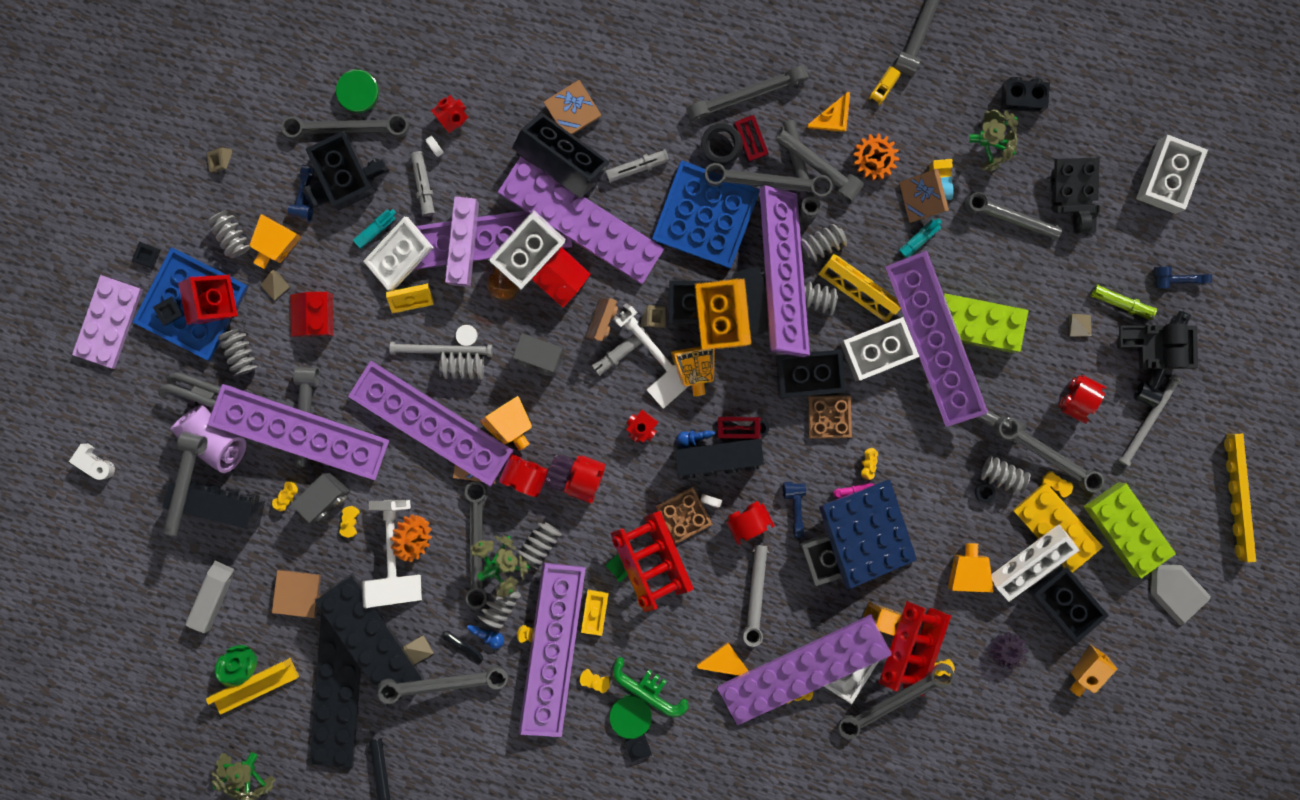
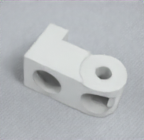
[69,443,115,480]

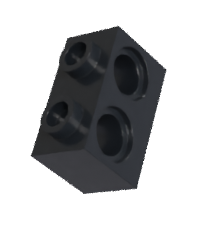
[1001,77,1050,112]

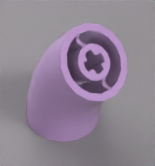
[170,404,246,473]

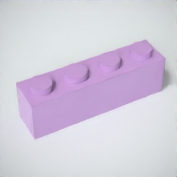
[445,197,479,287]

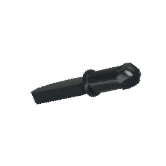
[442,631,483,663]

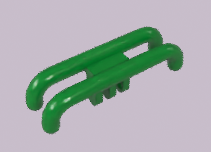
[613,657,689,717]

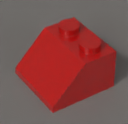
[531,247,591,307]
[178,275,238,325]
[290,291,334,337]

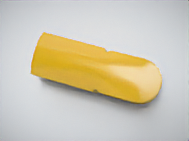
[869,66,901,106]

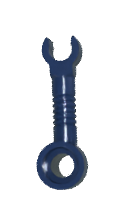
[288,164,314,223]
[1154,267,1212,288]
[782,482,806,538]

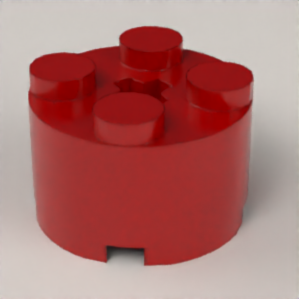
[1058,374,1107,424]
[499,454,549,498]
[564,455,606,504]
[726,501,775,545]

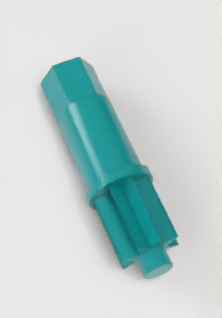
[353,209,397,249]
[898,218,942,259]

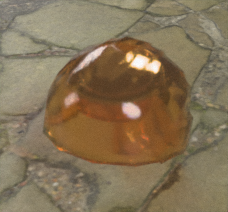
[487,264,519,301]

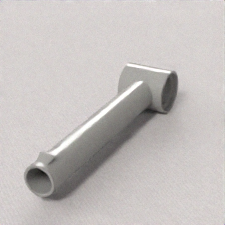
[742,545,769,647]

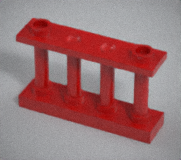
[610,511,694,612]
[878,601,952,696]

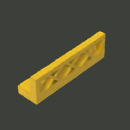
[818,253,901,323]
[206,658,299,715]

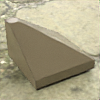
[207,148,232,173]
[261,270,290,301]
[641,305,666,328]
[1069,314,1092,337]
[403,635,434,664]

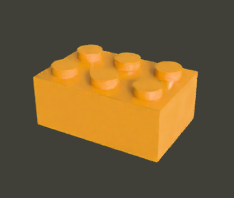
[695,279,751,350]

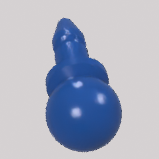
[676,430,715,448]
[467,625,504,649]

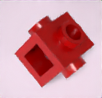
[431,95,469,133]
[626,410,659,443]

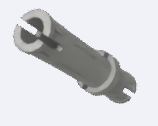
[606,149,670,183]
[410,151,436,217]
[591,327,650,376]

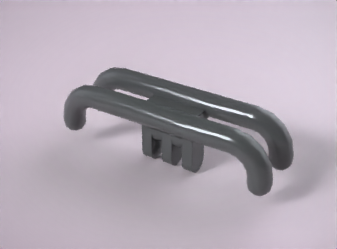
[158,372,221,412]

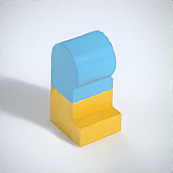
[929,159,953,200]

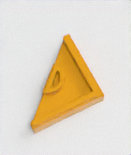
[807,92,850,132]
[697,643,748,676]

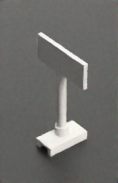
[611,304,688,409]
[362,500,422,608]

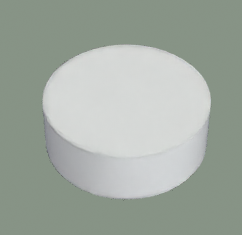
[426,135,444,157]
[456,325,478,346]
[700,493,722,508]

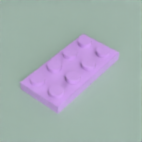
[72,275,143,369]

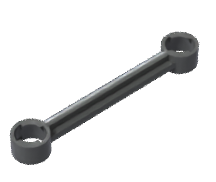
[686,65,809,121]
[281,114,410,140]
[705,163,833,199]
[994,417,1104,493]
[465,481,488,609]
[839,663,954,739]
[377,665,508,704]

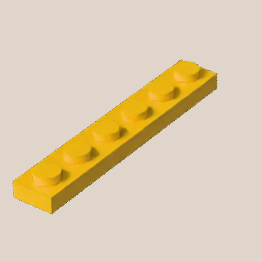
[1224,434,1256,562]

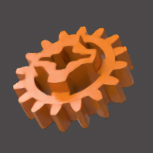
[852,134,899,181]
[390,514,432,562]

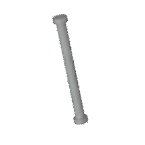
[390,342,493,357]
[1118,374,1183,467]

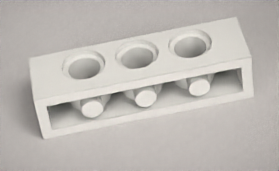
[991,525,1079,602]

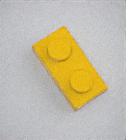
[386,284,434,314]
[581,589,609,636]

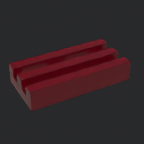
[734,115,769,162]
[718,417,761,438]

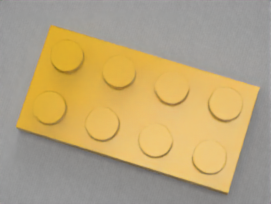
[1013,483,1103,573]

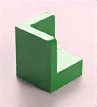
[605,553,628,583]

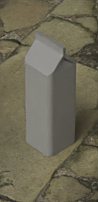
[185,561,234,633]

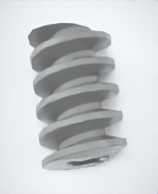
[207,210,251,258]
[801,224,848,262]
[804,281,838,315]
[218,329,258,376]
[439,352,485,380]
[981,455,1031,495]
[517,522,562,569]
[478,586,521,628]

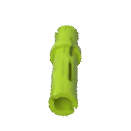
[1091,284,1157,321]

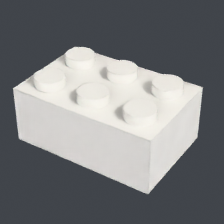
[1136,135,1208,214]
[489,210,565,289]
[840,317,919,381]

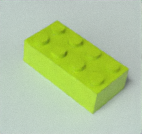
[944,293,1029,353]
[1083,483,1176,578]

